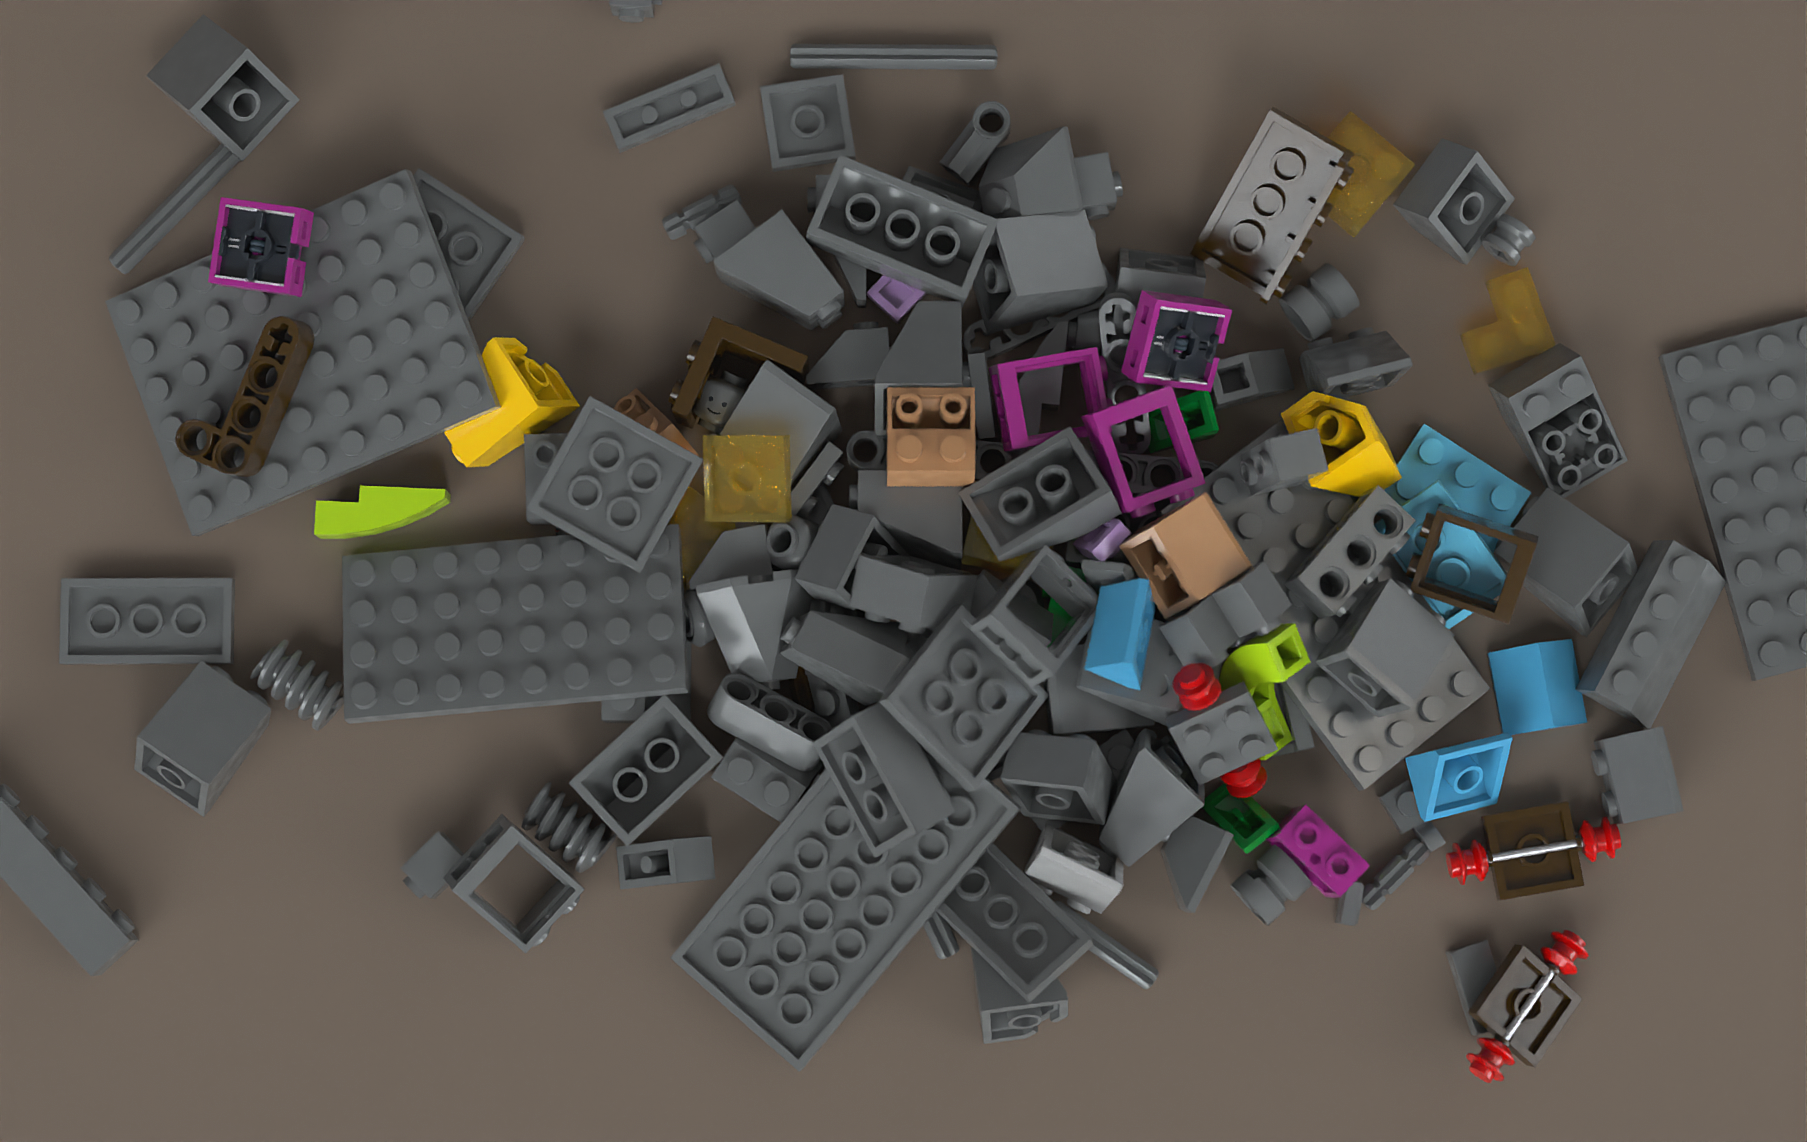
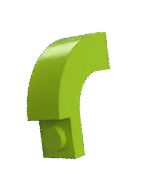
[1219,623,1310,760]

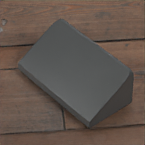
[1446,940,1497,1036]

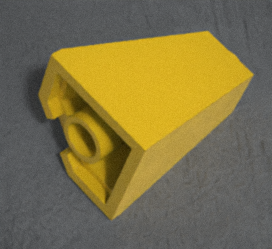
[444,337,580,467]
[1281,391,1402,497]

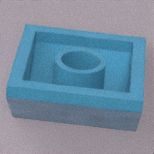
[1085,578,1156,690]
[1487,639,1587,735]
[1405,733,1512,822]

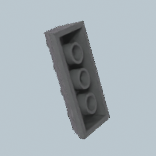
[806,154,998,307]
[1575,540,1726,730]

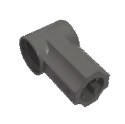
[939,101,1011,186]

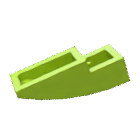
[314,485,451,539]

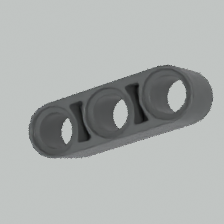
[707,673,833,771]

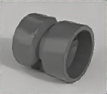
[1279,263,1360,342]
[1230,844,1312,926]

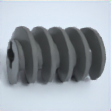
[250,639,344,731]
[521,781,617,873]

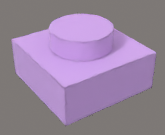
[867,275,926,324]
[1073,518,1131,561]

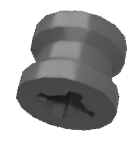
[1481,214,1536,267]

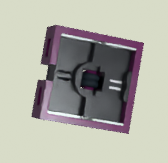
[208,197,314,297]
[1121,290,1232,392]

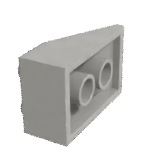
[1024,823,1124,914]

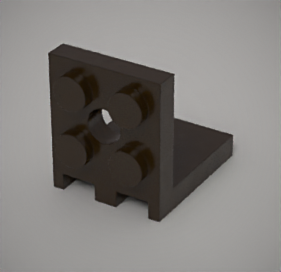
[668,316,810,429]

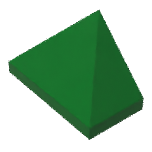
[1140,390,1219,453]
[1201,783,1280,854]

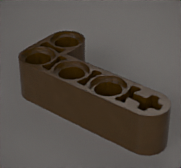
[175,316,315,477]

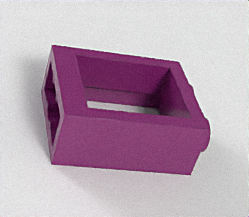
[989,347,1113,452]
[1081,385,1206,518]
[1265,805,1370,898]

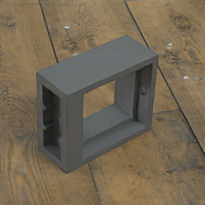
[970,544,1099,687]
[443,814,585,953]

